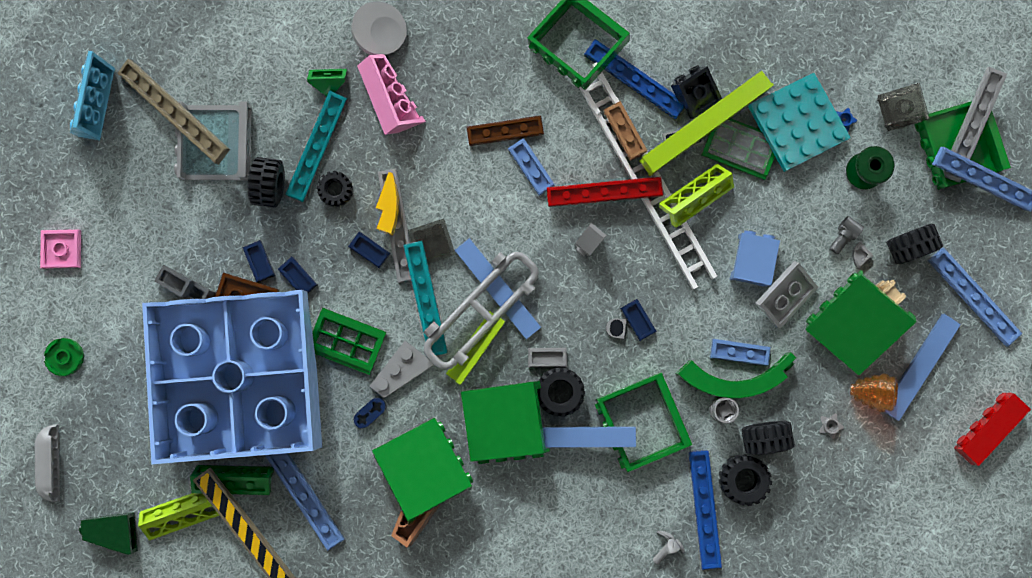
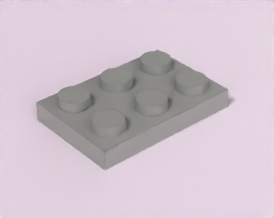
[756,261,819,329]

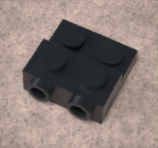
[671,65,722,119]

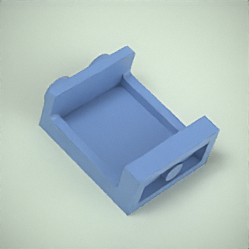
[730,231,780,287]

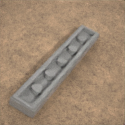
[943,67,1007,182]
[378,168,411,283]

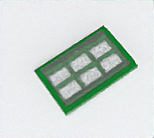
[701,118,775,180]
[312,307,387,375]

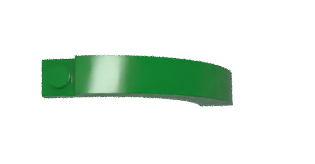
[675,352,796,398]

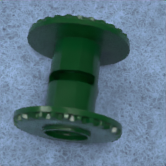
[846,146,895,190]

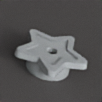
[819,414,844,439]

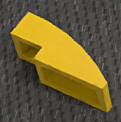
[376,172,399,236]

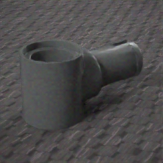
[829,216,864,254]

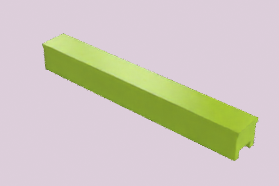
[639,71,774,177]

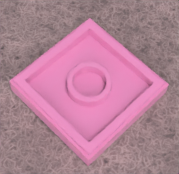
[40,229,81,269]

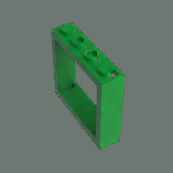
[527,0,630,90]
[595,372,692,472]

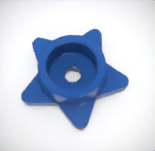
[836,108,857,132]

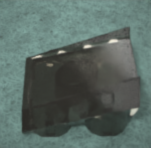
[877,83,930,131]

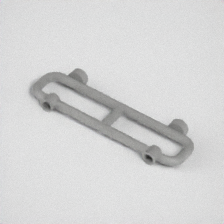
[423,252,539,370]

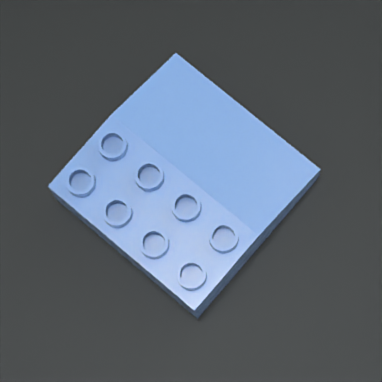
[142,290,322,464]

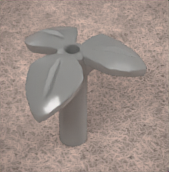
[653,530,685,564]

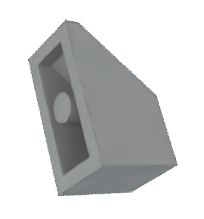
[575,223,606,257]

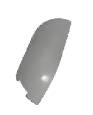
[35,424,60,502]

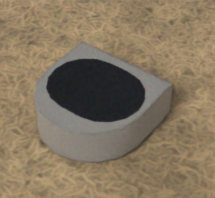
[606,318,626,339]

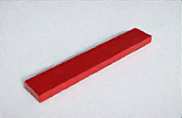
[547,177,663,207]

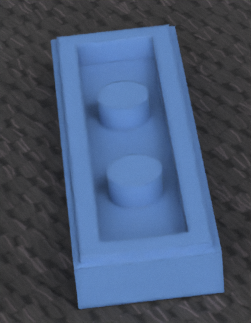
[508,138,555,196]
[710,339,771,366]

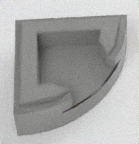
[853,241,873,269]

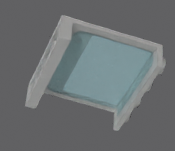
[174,102,252,180]

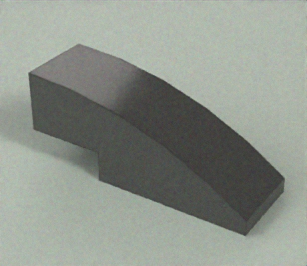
[154,265,216,299]

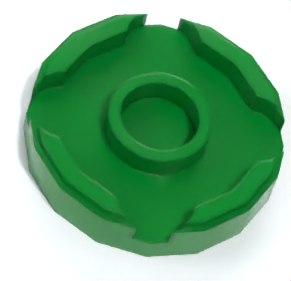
[44,338,84,376]

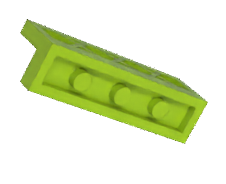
[659,164,734,228]
[446,311,505,385]
[138,493,220,540]

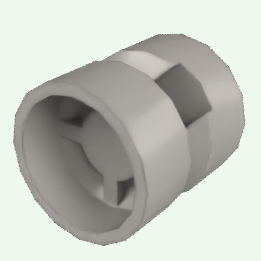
[709,397,739,423]

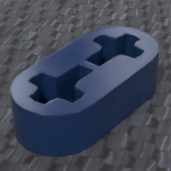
[354,398,386,428]

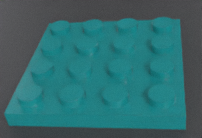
[748,73,851,172]

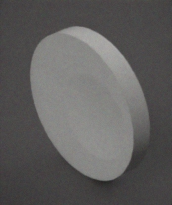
[351,1,407,56]

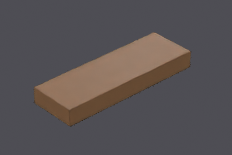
[603,101,647,161]

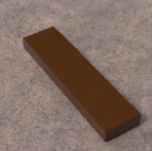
[466,115,544,146]

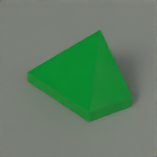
[307,69,347,97]

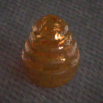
[850,373,898,412]

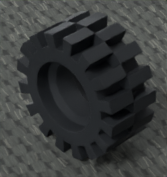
[317,171,353,207]

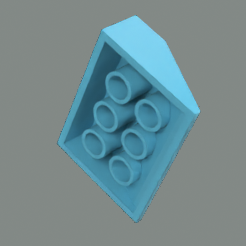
[70,51,115,140]

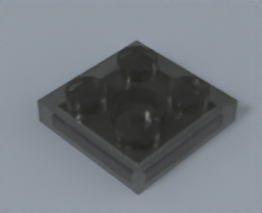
[408,218,456,264]

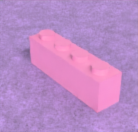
[357,54,426,135]

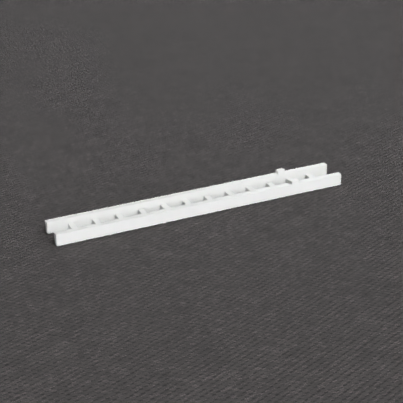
[577,62,717,290]

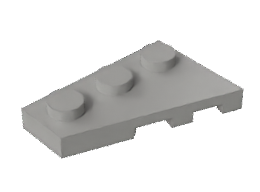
[370,341,434,398]

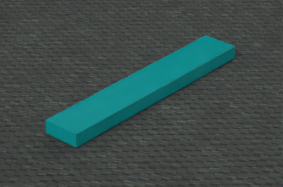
[285,91,347,202]
[403,241,448,356]

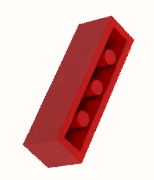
[954,393,1031,466]

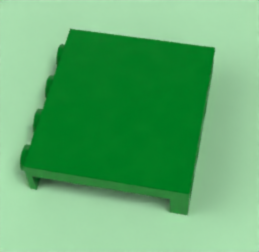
[914,101,1011,190]
[805,270,916,375]
[461,381,550,464]
[372,418,473,524]

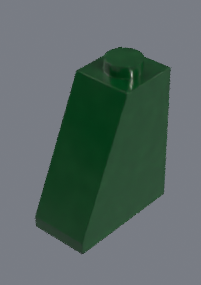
[79,512,138,555]

